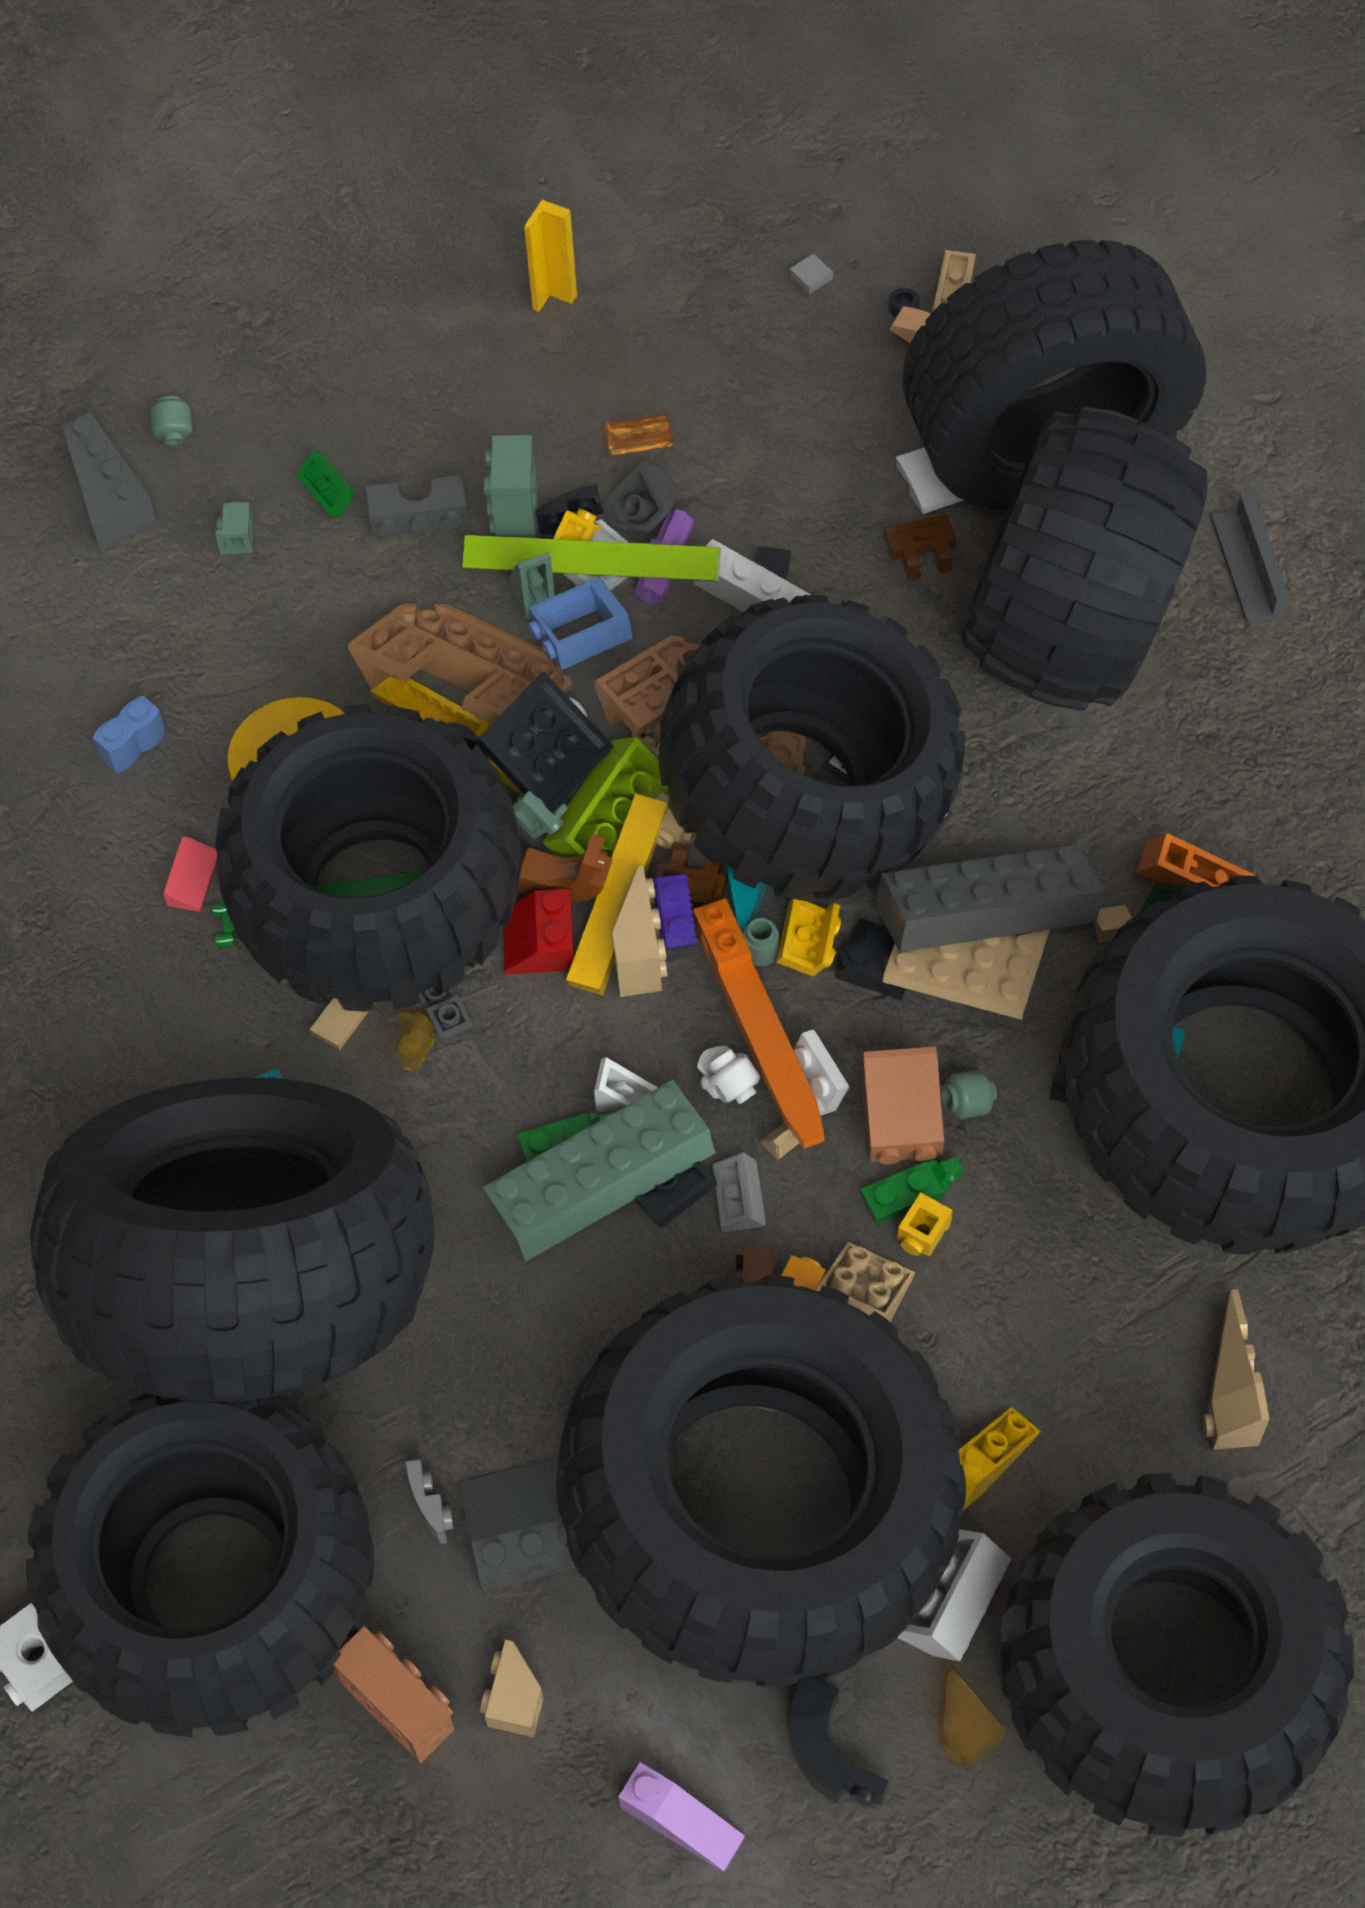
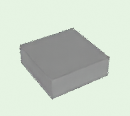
[789,253,833,294]

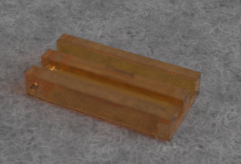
[605,414,673,455]

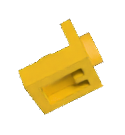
[553,508,603,541]

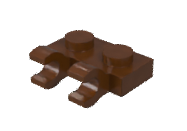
[884,514,956,580]
[655,842,728,908]

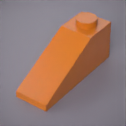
[1137,833,1255,887]

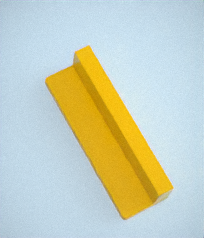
[524,200,577,312]

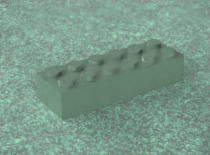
[483,1080,715,1262]

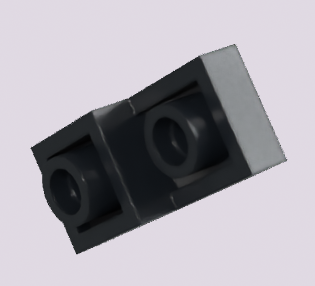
[535,484,603,535]

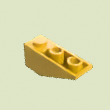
[959,1407,1041,1511]

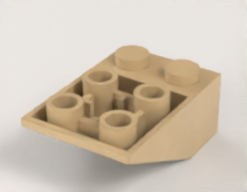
[612,865,667,997]
[815,1242,915,1322]

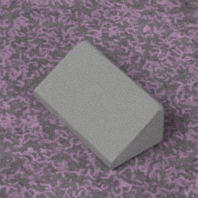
[712,1152,766,1232]

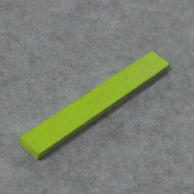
[462,535,721,582]

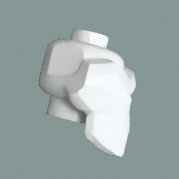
[697,1046,760,1105]

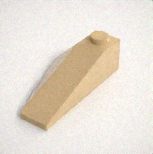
[1202,1289,1270,1450]

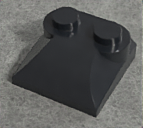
[836,918,907,1001]

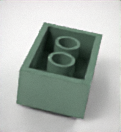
[484,435,539,538]

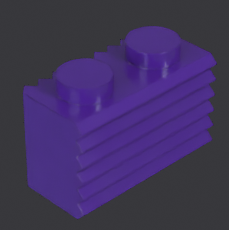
[653,874,698,950]

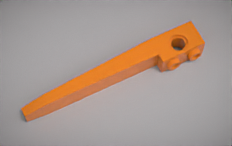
[693,898,824,1148]

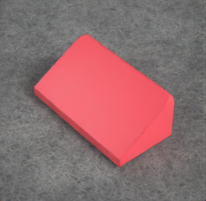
[164,836,217,912]

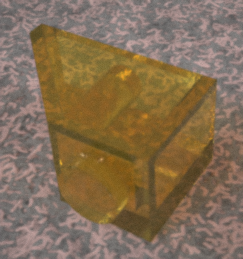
[941,1670,1006,1772]

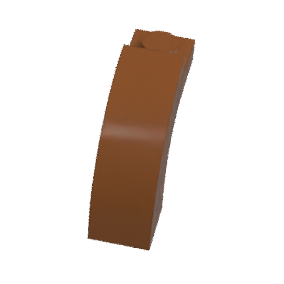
[518,833,613,903]

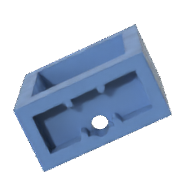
[528,576,633,670]

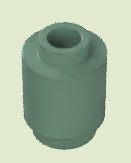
[743,918,779,966]

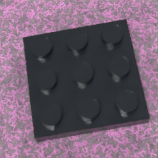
[474,672,614,813]

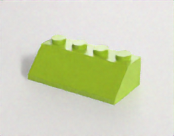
[542,736,669,858]

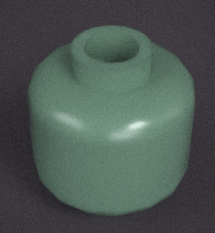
[150,396,193,446]
[940,1070,997,1120]

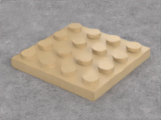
[883,929,1051,1020]

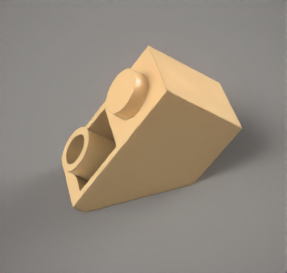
[480,1639,544,1738]

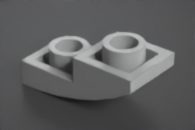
[406,1459,453,1544]

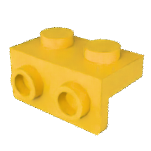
[776,899,841,977]

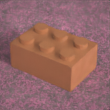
[333,1626,455,1764]

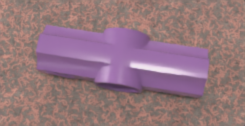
[635,509,694,605]

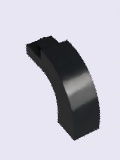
[789,1676,889,1806]

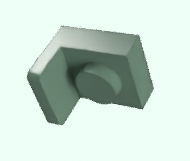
[512,791,568,839]

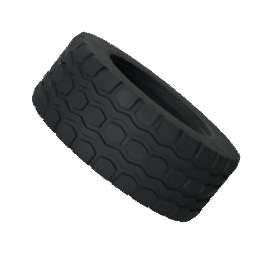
[902,240,1206,510]

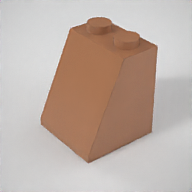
[861,1046,944,1165]

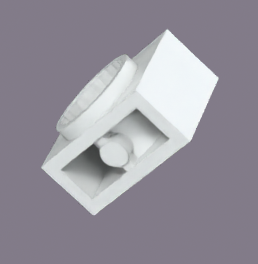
[0,1603,73,1712]

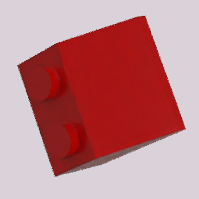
[503,889,575,975]

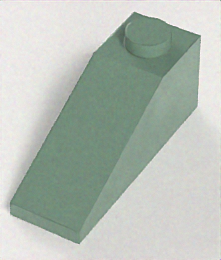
[509,552,555,627]

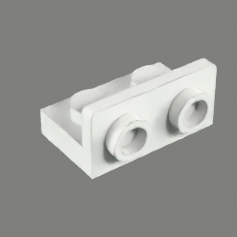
[793,1030,849,1116]

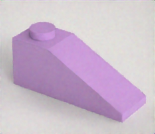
[618,1762,745,1872]

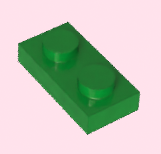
[296,451,356,518]

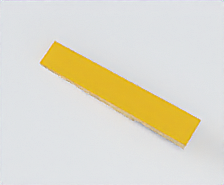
[370,676,523,795]
[566,794,669,996]

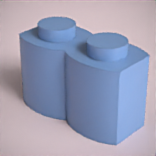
[93,696,166,773]

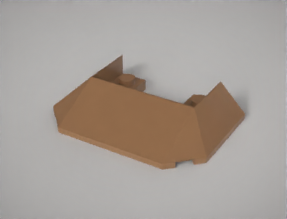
[348,604,572,724]
[594,635,806,775]

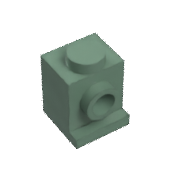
[215,501,254,555]

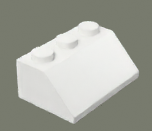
[897,1530,1011,1661]

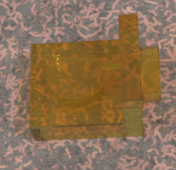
[398,1011,436,1074]

